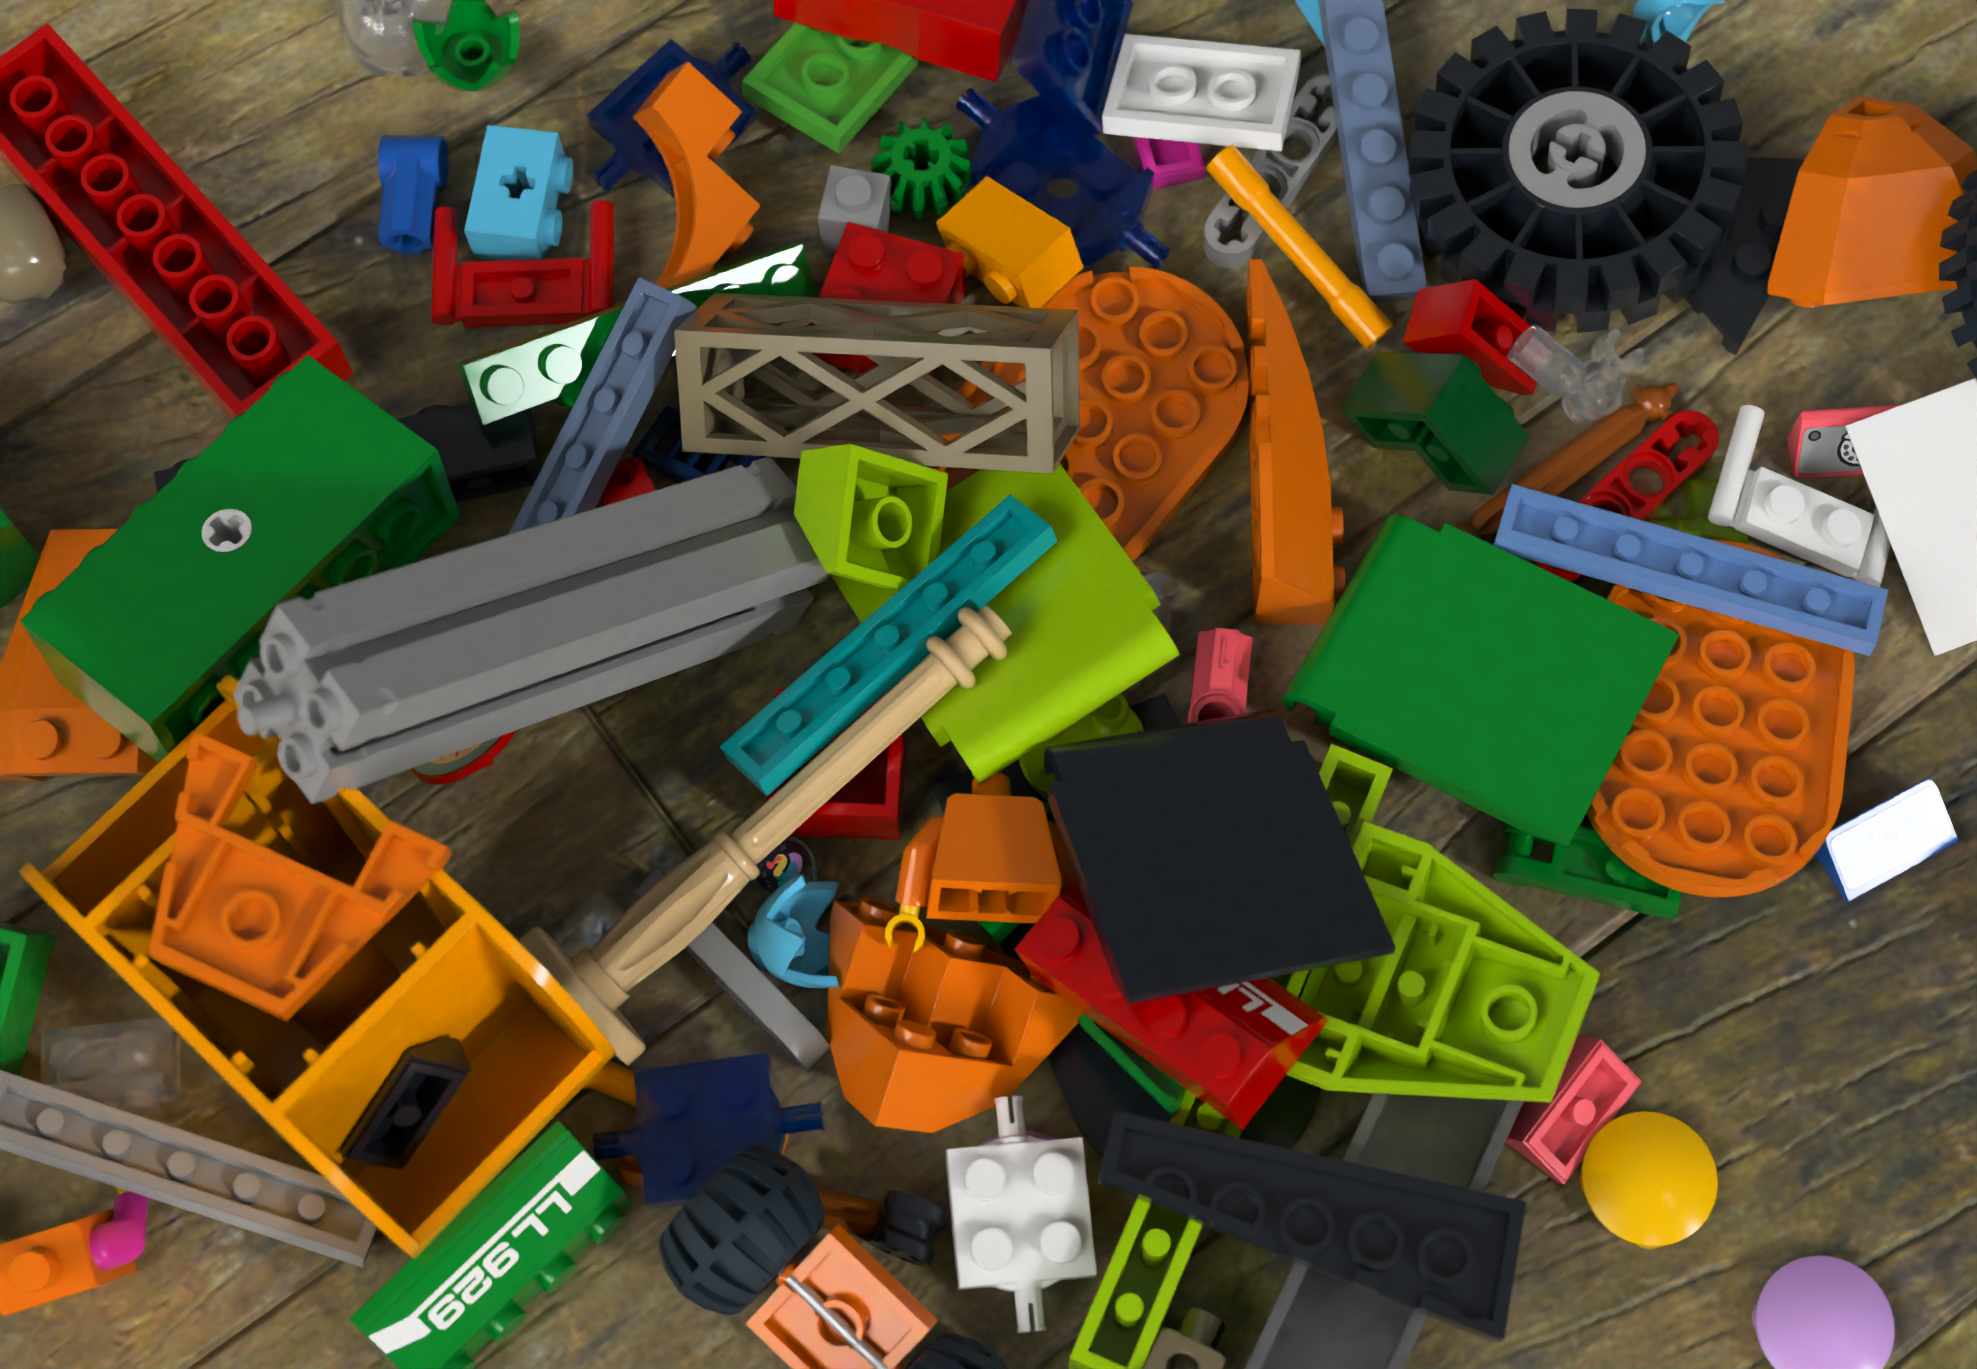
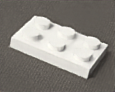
[1102,34,1301,151]

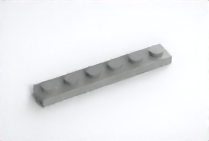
[0,1070,379,1268]

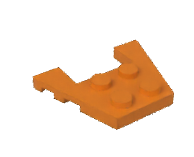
[149,731,452,1021]

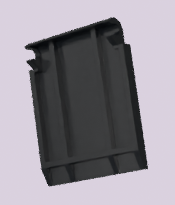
[1044,709,1396,1004]

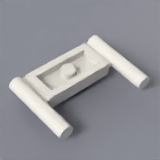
[1708,405,1891,587]

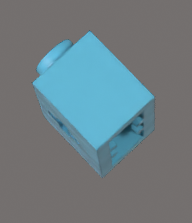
[464,125,573,261]

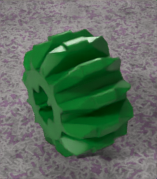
[871,116,973,224]

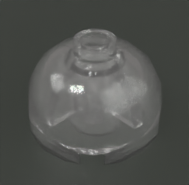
[338,0,452,77]

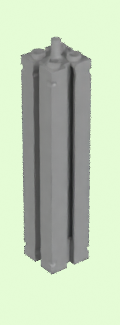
[232,457,830,804]

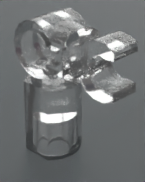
[1507,324,1645,426]

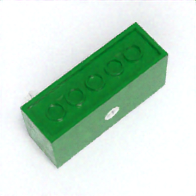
[20,355,461,763]

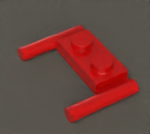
[431,200,614,328]

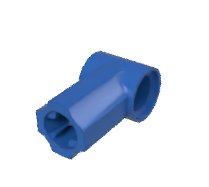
[378,135,449,255]

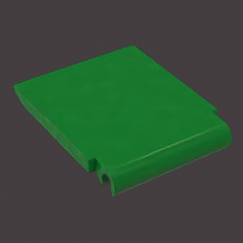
[1282,514,1679,847]

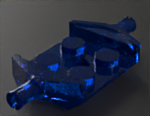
[956,88,1171,269]

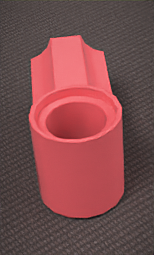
[1187,627,1253,723]

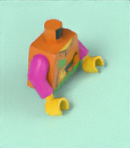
[0,1187,149,1317]

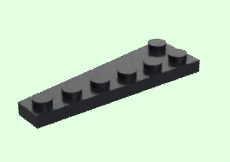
[1098,1110,1526,1342]

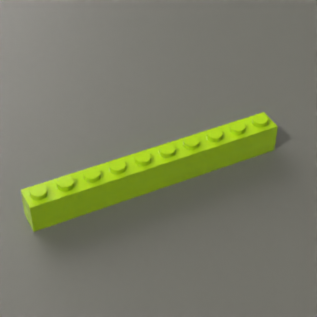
[1068,743,1393,1369]

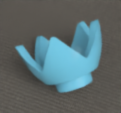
[748,875,839,988]

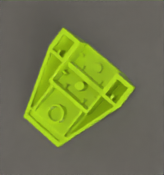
[1286,821,1600,1102]

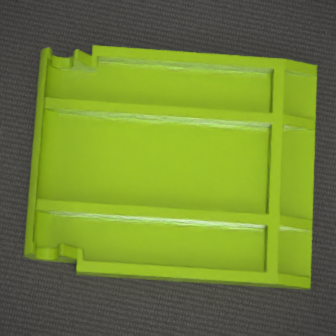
[830,463,1180,784]

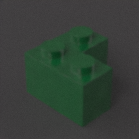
[1340,351,1530,495]

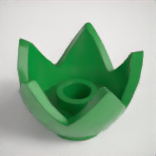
[412,0,520,92]

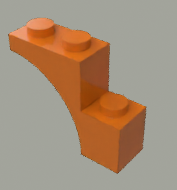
[633,62,761,289]

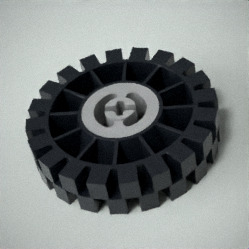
[1408,9,1747,333]

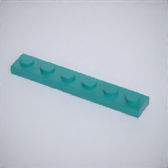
[720,495,1058,796]

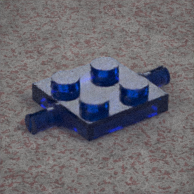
[587,39,757,198]
[593,1053,825,1209]

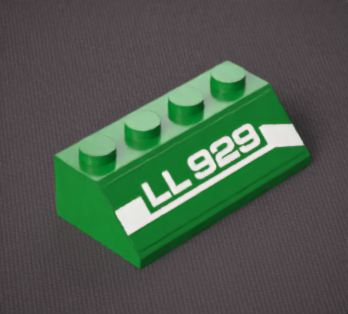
[349,1120,632,1369]

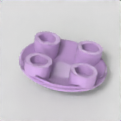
[1752,1256,1895,1369]

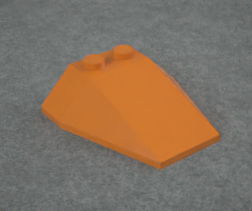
[0,529,158,782]

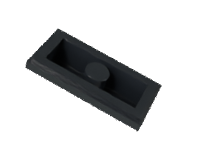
[340,1037,471,1170]

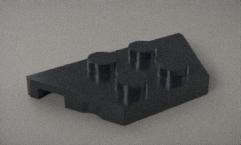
[1684,157,1805,355]

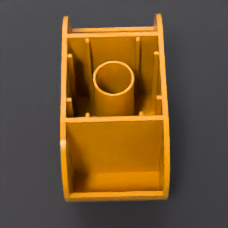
[19,675,615,1259]

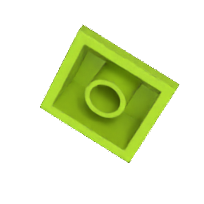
[794,444,948,592]

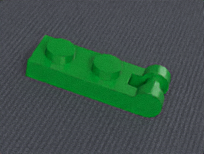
[1493,822,1682,921]

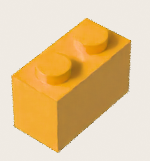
[936,176,1084,308]

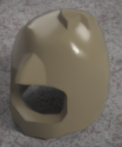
[0,184,67,304]

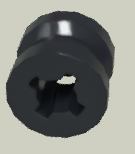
[868,1190,950,1268]

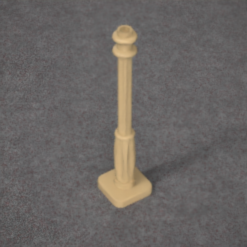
[518,605,1012,1066]

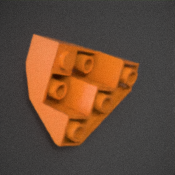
[1767,96,1977,307]
[826,897,1083,1133]

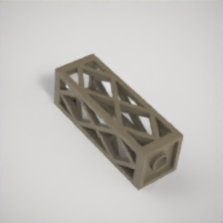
[674,293,1080,473]

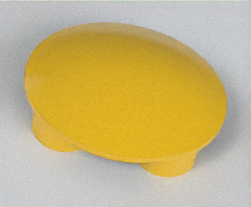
[1579,1111,1718,1249]

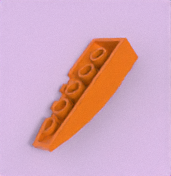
[1246,259,1345,625]

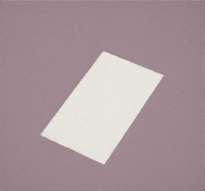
[1845,378,1977,656]

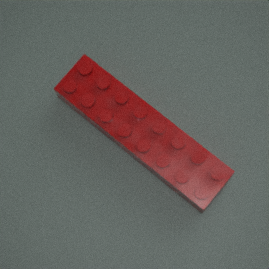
[0,23,354,420]

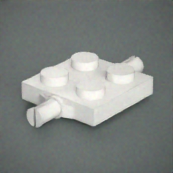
[945,1096,1097,1333]

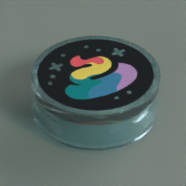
[753,837,817,899]

